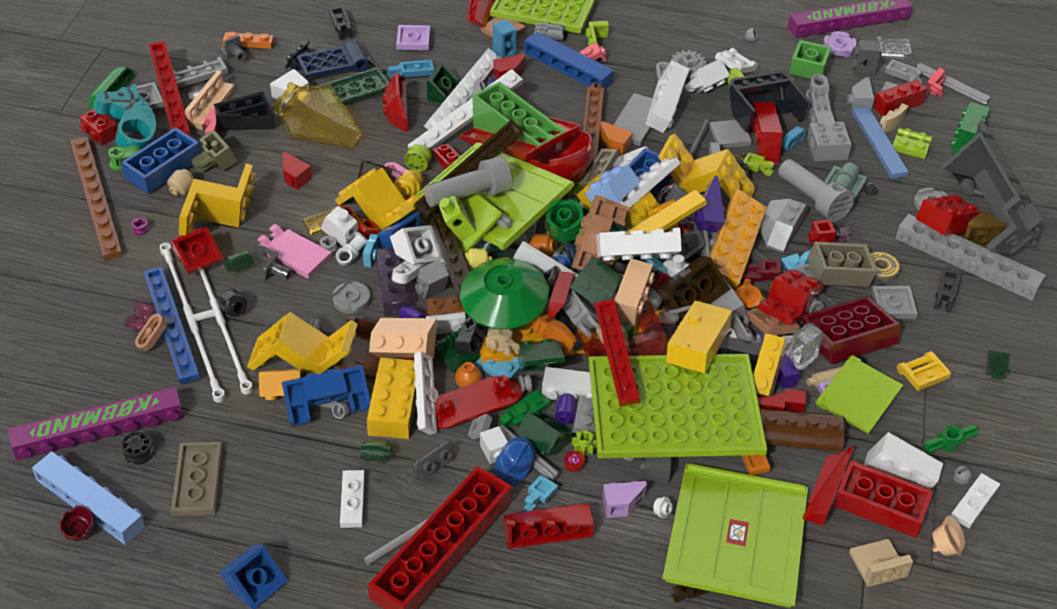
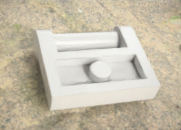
[715,48,758,73]

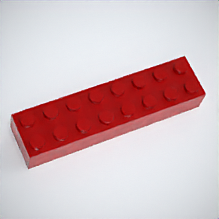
[368,466,512,609]

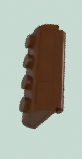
[759,408,844,452]

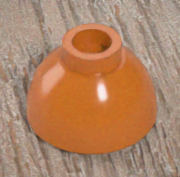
[455,362,482,388]

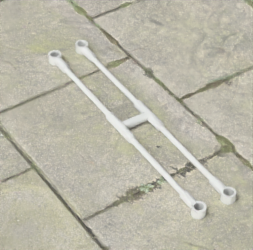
[160,243,253,403]

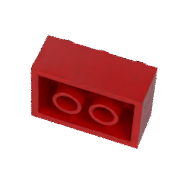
[916,194,982,236]

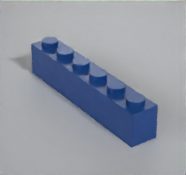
[524,31,614,90]

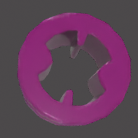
[131,217,149,235]

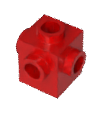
[808,219,836,245]

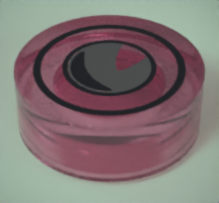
[834,224,851,241]

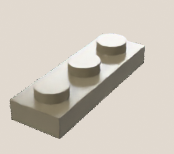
[581,149,619,188]

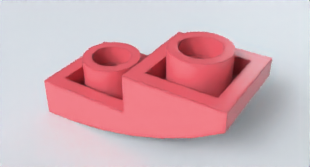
[204,108,218,135]

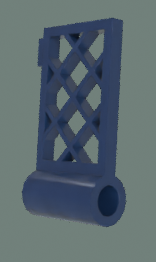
[296,40,369,79]

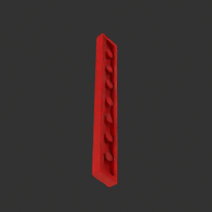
[148,41,191,137]

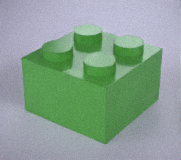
[789,40,831,81]

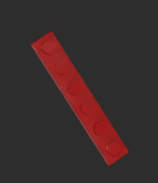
[595,299,640,407]

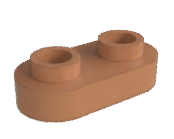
[135,314,167,351]

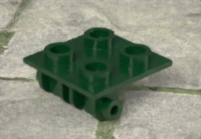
[435,327,480,373]

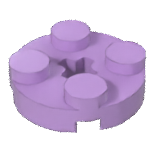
[823,31,856,57]

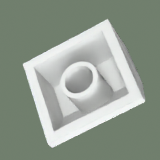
[390,225,443,265]

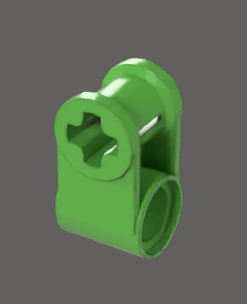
[108,146,141,171]

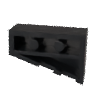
[214,91,275,130]

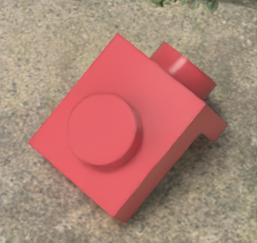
[580,42,607,63]
[927,68,946,98]

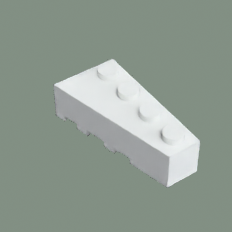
[645,60,689,133]
[596,228,681,261]

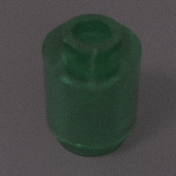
[224,250,254,274]
[360,440,392,463]

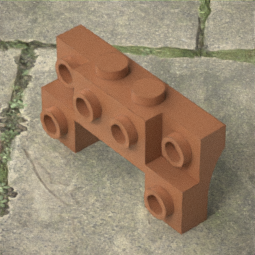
[571,195,630,271]

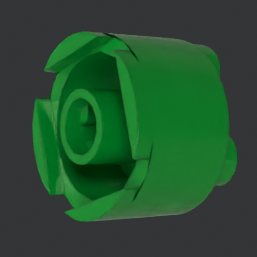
[546,199,584,244]

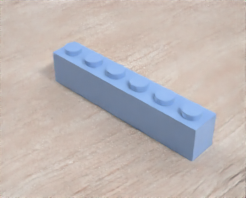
[32,451,145,545]

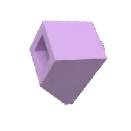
[602,481,647,518]

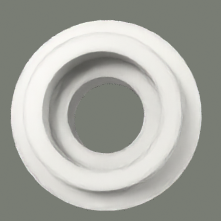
[653,497,672,518]

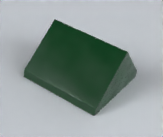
[427,61,460,104]

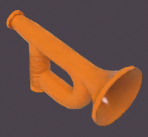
[734,279,762,308]

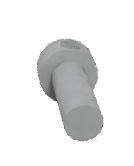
[424,156,512,207]
[779,159,854,222]

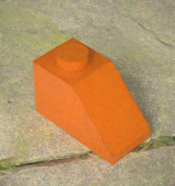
[600,121,633,156]

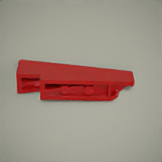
[467,0,496,27]
[802,446,854,527]

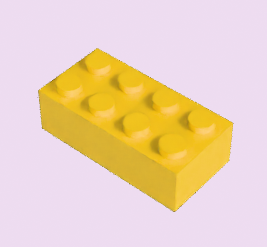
[367,357,417,439]

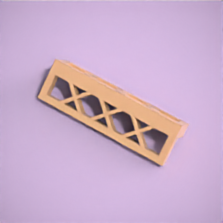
[185,70,235,130]

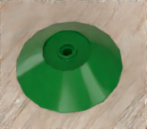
[460,258,549,329]

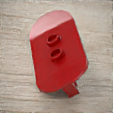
[434,374,522,429]

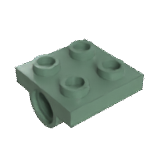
[825,163,867,202]

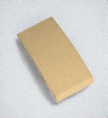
[880,103,908,133]

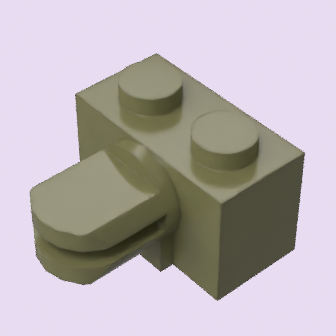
[192,130,237,173]

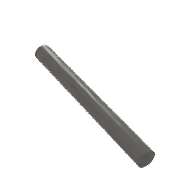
[688,119,710,158]

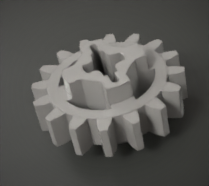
[671,50,707,78]

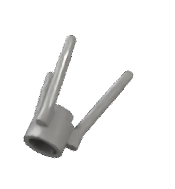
[658,305,692,326]

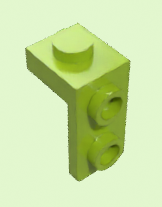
[586,21,609,46]

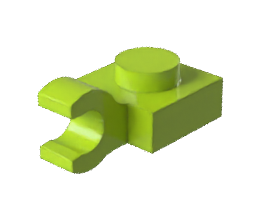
[743,152,775,176]

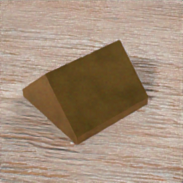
[964,210,1006,249]

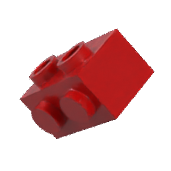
[79,109,118,146]

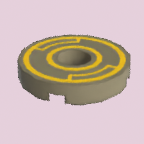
[870,251,900,282]

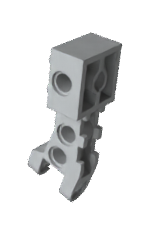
[805,73,851,161]

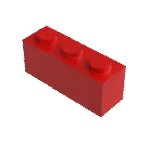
[873,79,928,117]

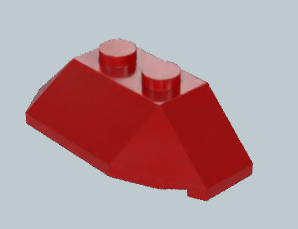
[383,73,408,132]

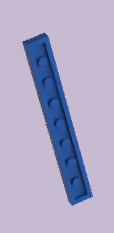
[143,267,200,384]

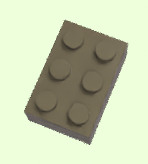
[807,242,877,287]

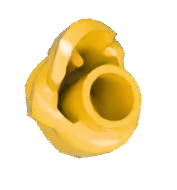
[394,170,423,200]

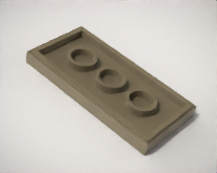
[170,442,223,516]

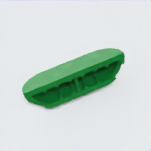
[89,66,134,110]

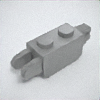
[563,289,600,338]

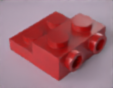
[172,227,223,275]

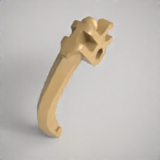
[486,328,520,357]

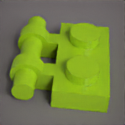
[893,128,932,159]

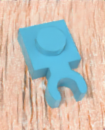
[363,234,379,267]

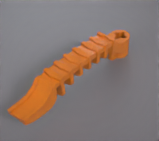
[504,257,577,355]

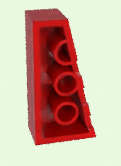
[752,102,783,164]

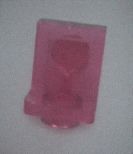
[125,301,154,331]

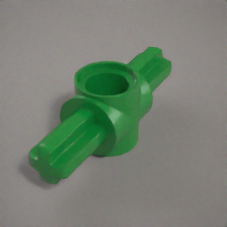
[923,425,979,453]

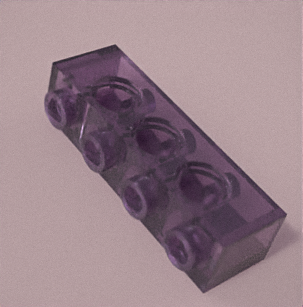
[376,248,410,316]

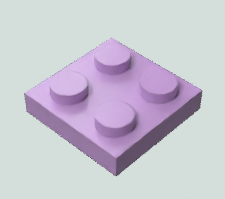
[396,25,430,51]

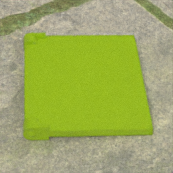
[432,193,503,257]
[815,355,903,434]

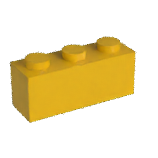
[753,333,787,397]

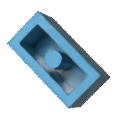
[493,19,516,58]

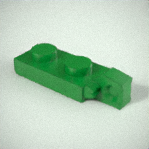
[499,389,551,429]

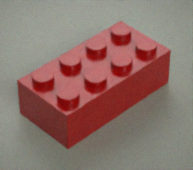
[833,460,933,538]

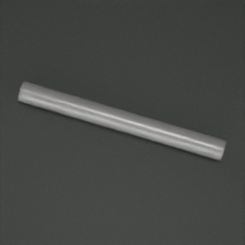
[364,519,428,565]

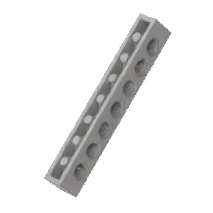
[896,214,1046,301]

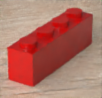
[503,504,594,549]

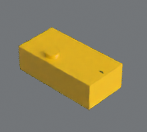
[666,301,732,373]

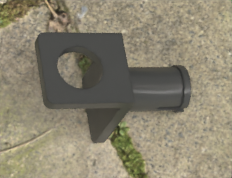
[220,35,246,61]
[257,245,291,281]

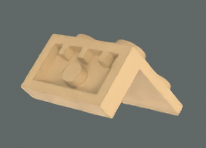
[849,539,913,587]

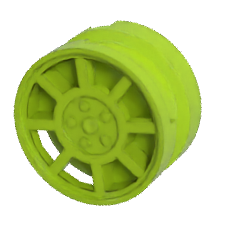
[404,144,432,172]

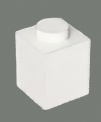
[480,426,508,464]

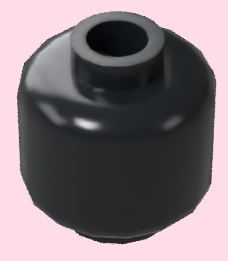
[218,289,247,317]

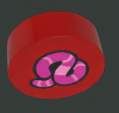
[564,451,585,472]

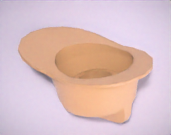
[932,515,965,556]

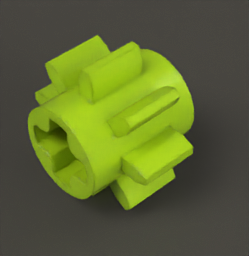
[572,430,597,455]

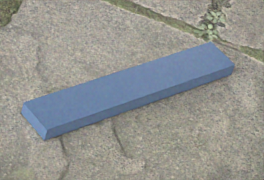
[852,106,908,179]

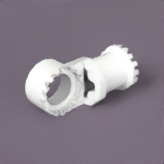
[336,232,367,266]

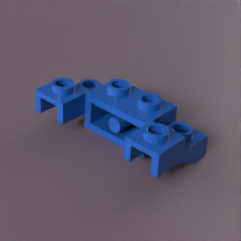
[282,365,371,427]

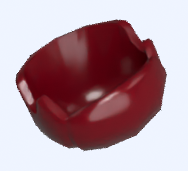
[60,505,94,541]

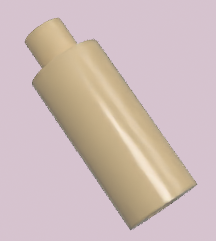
[806,367,842,388]

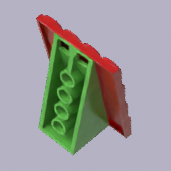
[460,82,581,160]

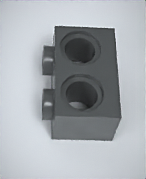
[665,228,706,261]

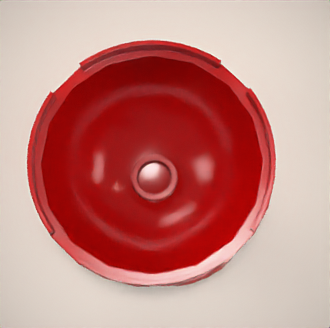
[525,130,594,182]

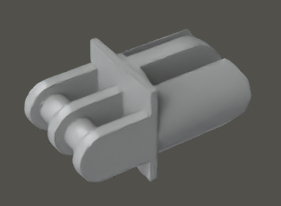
[534,20,565,41]

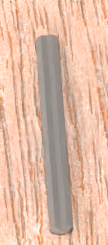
[916,63,990,105]

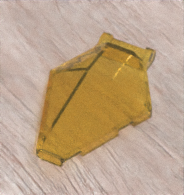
[270,82,364,149]

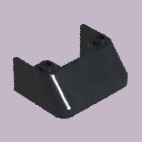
[729,71,810,132]

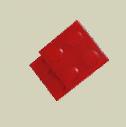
[757,269,824,326]

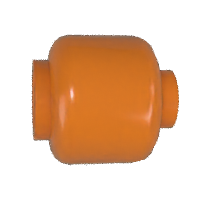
[528,234,557,257]

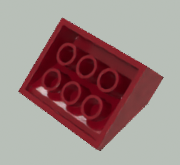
[801,296,900,364]

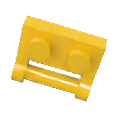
[897,351,952,391]

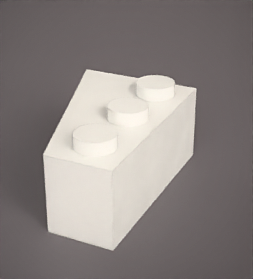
[864,432,943,490]

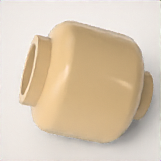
[167,169,194,196]

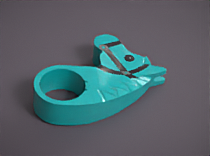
[94,84,156,149]

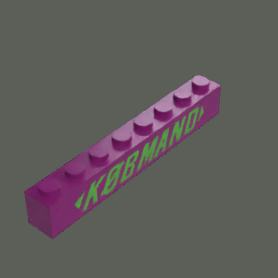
[788,0,912,38]
[8,387,184,461]

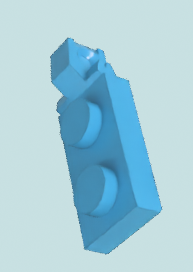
[388,60,435,78]

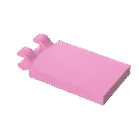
[257,224,332,279]

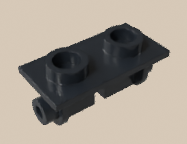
[285,41,315,71]

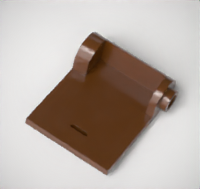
[333,315,385,379]

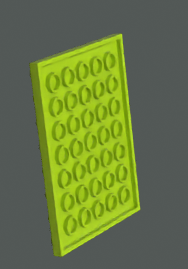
[588,354,767,458]

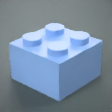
[585,164,640,203]

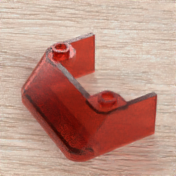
[573,292,669,359]

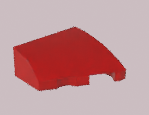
[335,205,380,240]

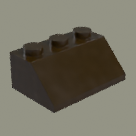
[657,255,730,320]

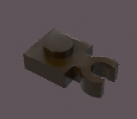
[671,585,709,603]

